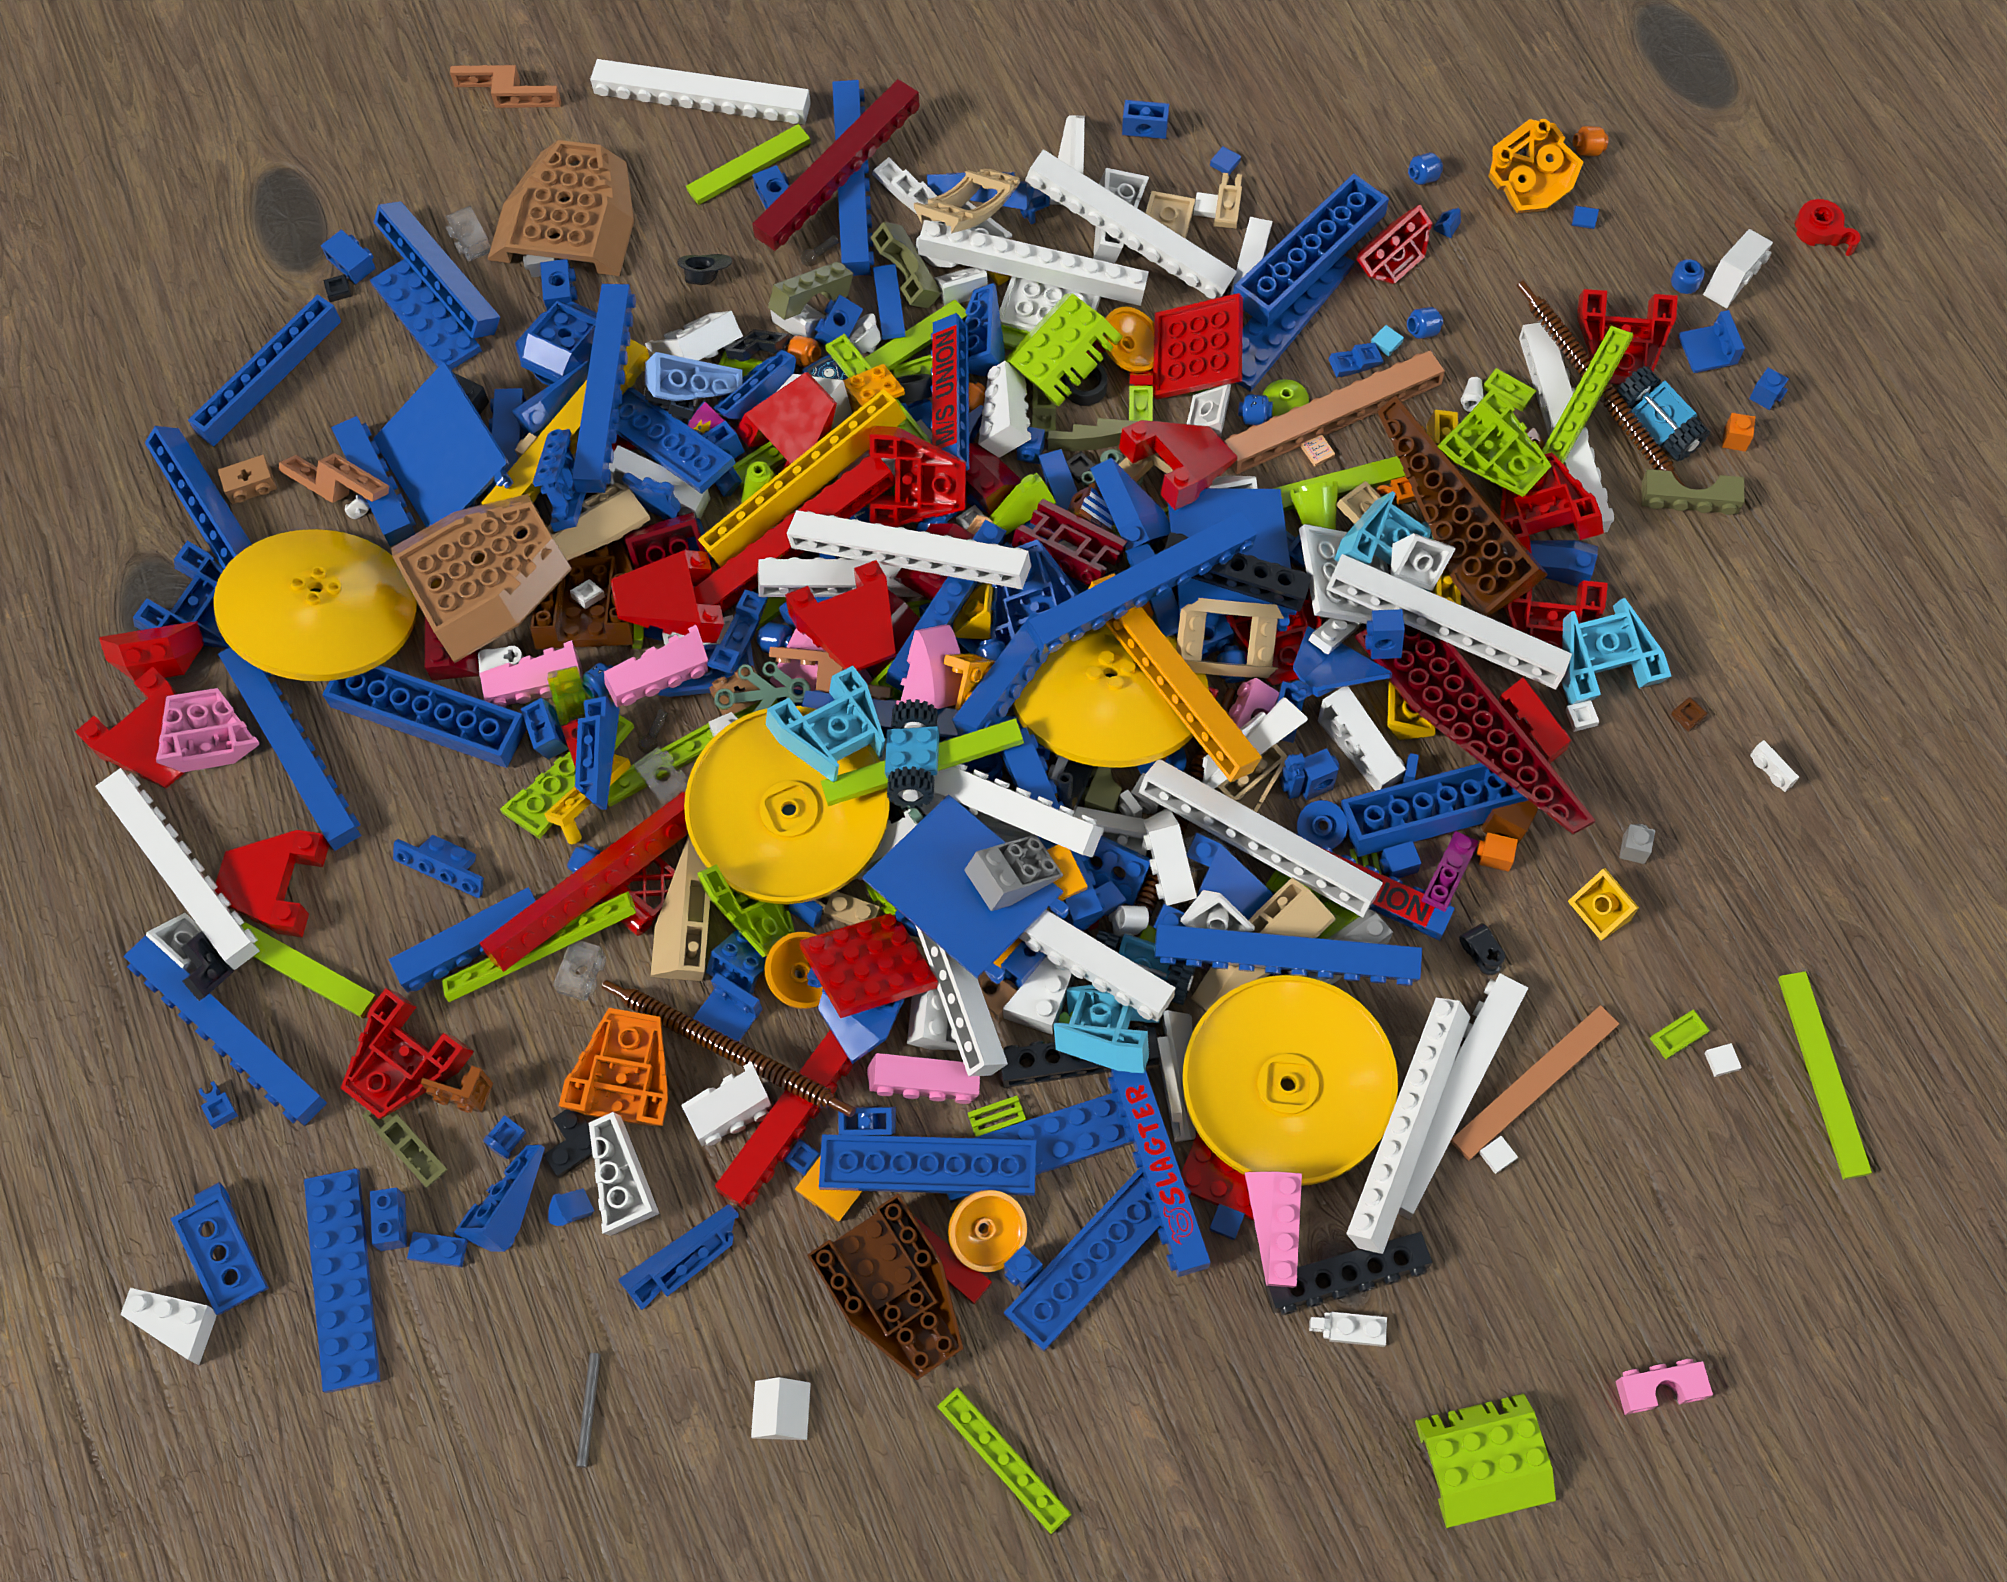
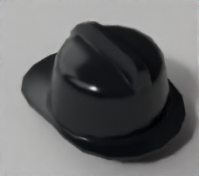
[677,254,732,285]

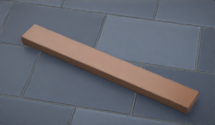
[1450,1005,1619,1161]

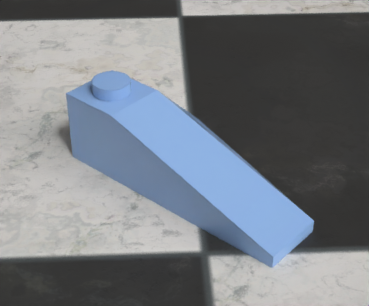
[645,352,742,401]

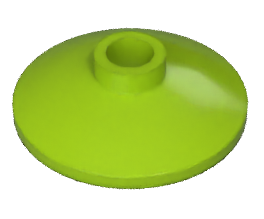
[1263,379,1309,417]

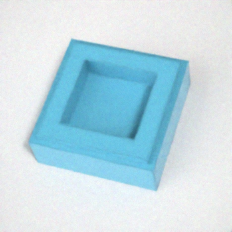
[1371,325,1404,357]

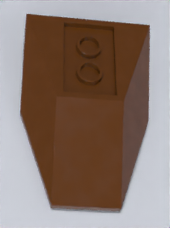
[530,539,634,649]
[807,1194,964,1380]

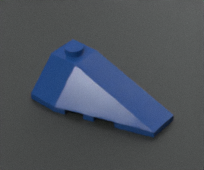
[965,283,1005,376]
[512,361,590,437]
[1090,458,1171,550]
[1530,540,1598,587]
[454,1145,545,1252]

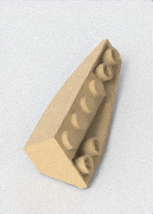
[547,483,651,560]
[650,835,710,981]
[1191,878,1336,1011]

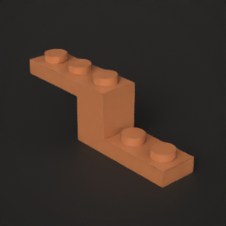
[450,65,561,108]
[279,453,389,503]
[769,646,894,700]

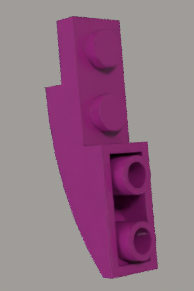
[1421,831,1479,912]

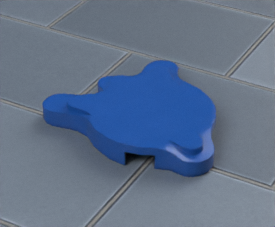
[622,473,681,520]

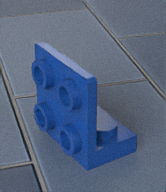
[1678,310,1745,373]
[706,930,767,995]
[693,973,763,1041]

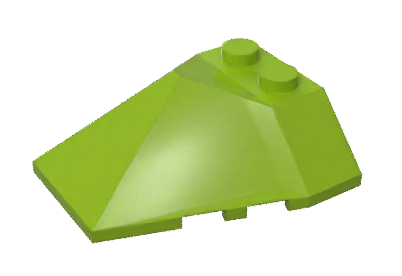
[1437,388,1551,497]
[697,865,795,957]

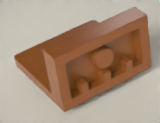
[421,1066,493,1113]

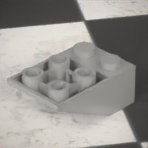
[964,835,1063,911]

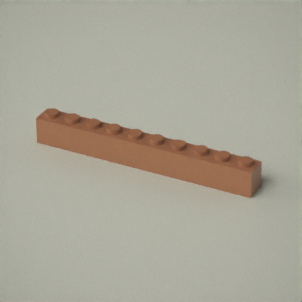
[1224,350,1445,474]

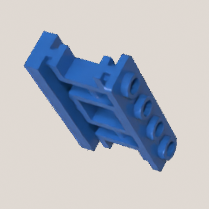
[533,429,586,532]

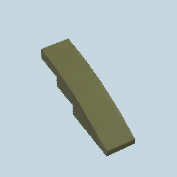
[1032,383,1057,438]
[1048,418,1138,451]
[361,1110,447,1188]

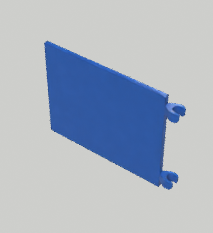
[373,362,513,528]
[1168,488,1297,631]
[862,795,1069,984]

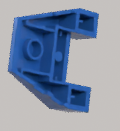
[990,539,1092,647]
[133,540,230,649]
[1153,833,1274,928]

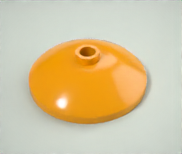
[1102,307,1154,373]
[765,932,823,1009]
[948,1190,1027,1272]

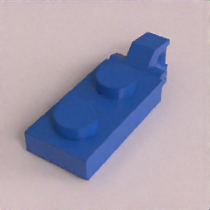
[1280,753,1305,799]

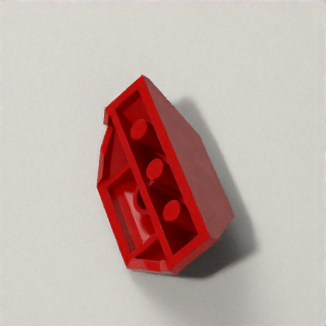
[1357,205,1432,284]
[99,621,204,682]

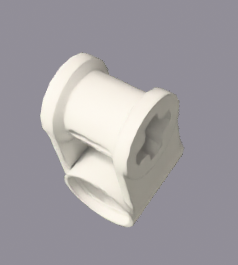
[478,646,524,675]
[1108,906,1149,943]

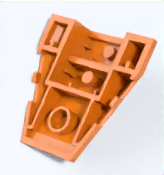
[559,1008,669,1126]

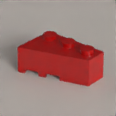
[1499,677,1571,764]

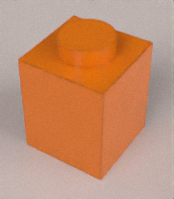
[1722,413,1755,452]
[1476,832,1518,872]

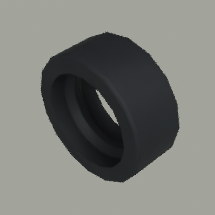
[1064,362,1107,406]
[896,374,932,403]

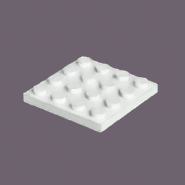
[999,276,1101,332]
[1299,524,1389,624]

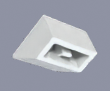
[907,989,959,1050]

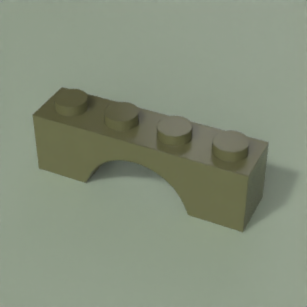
[870,222,942,308]
[768,261,854,320]
[1642,469,1744,515]
[1082,766,1122,813]

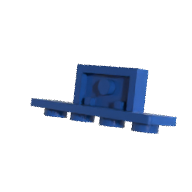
[393,835,484,898]

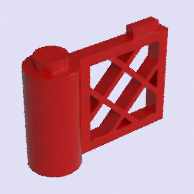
[599,856,675,936]

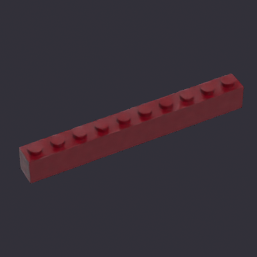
[752,79,920,251]

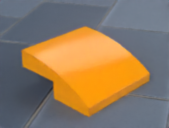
[1047,845,1088,910]
[794,1155,862,1222]

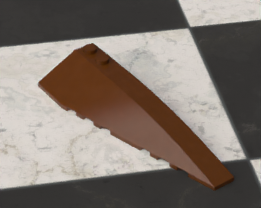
[1377,395,1548,617]

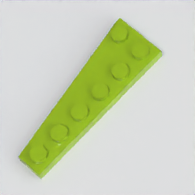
[500,714,634,839]

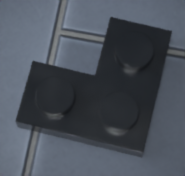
[725,329,790,362]
[645,387,694,420]
[181,931,235,1001]
[544,1109,593,1178]

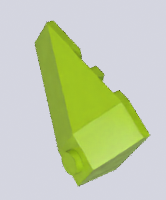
[989,473,1056,535]

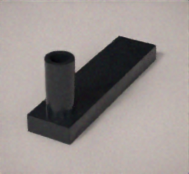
[1055,760,1094,816]

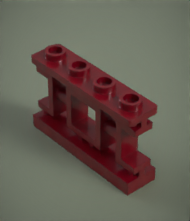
[1012,499,1127,586]

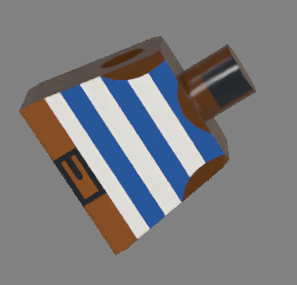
[1067,483,1113,534]

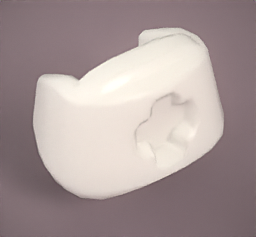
[345,495,370,519]

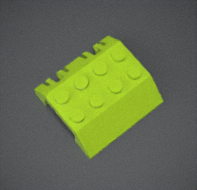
[1005,293,1123,407]
[1416,1394,1556,1528]

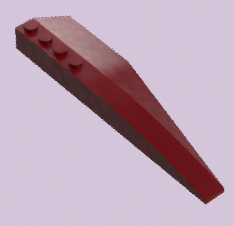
[1356,624,1595,835]

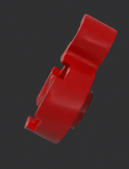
[1794,199,1861,256]

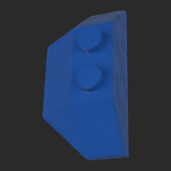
[714,350,796,419]

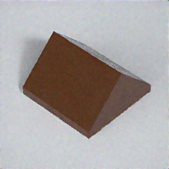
[1481,800,1539,845]

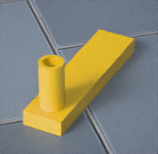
[544,754,631,844]

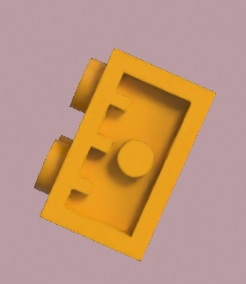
[843,364,905,413]
[944,654,995,710]

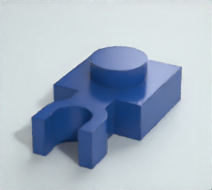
[198,1081,238,1129]

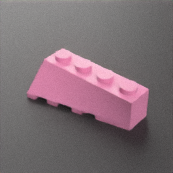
[604,625,708,707]
[480,641,583,708]
[867,1053,980,1104]
[1245,1172,1302,1288]

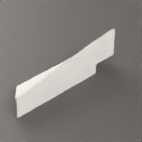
[1050,115,1085,205]
[1202,697,1308,789]
[1157,1011,1196,1142]

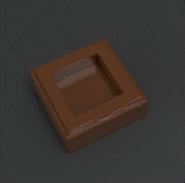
[1670,697,1708,732]

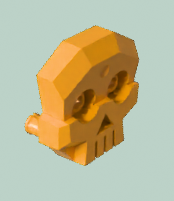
[1488,119,1583,213]

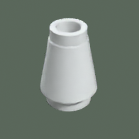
[1461,377,1484,412]

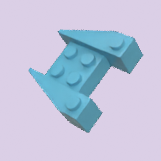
[1335,491,1434,592]
[1562,598,1671,705]
[765,666,885,782]
[1054,985,1161,1073]

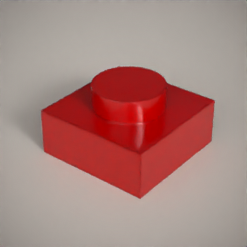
[1129,371,1153,386]

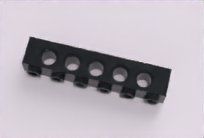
[1164,532,1312,612]
[1001,1025,1160,1088]
[1263,1231,1433,1316]

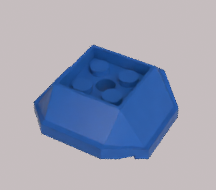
[515,301,597,382]

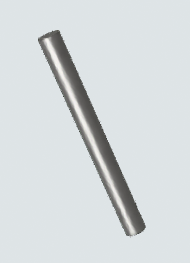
[576,1353,601,1468]

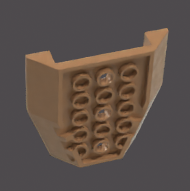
[488,140,634,276]
[391,494,572,663]

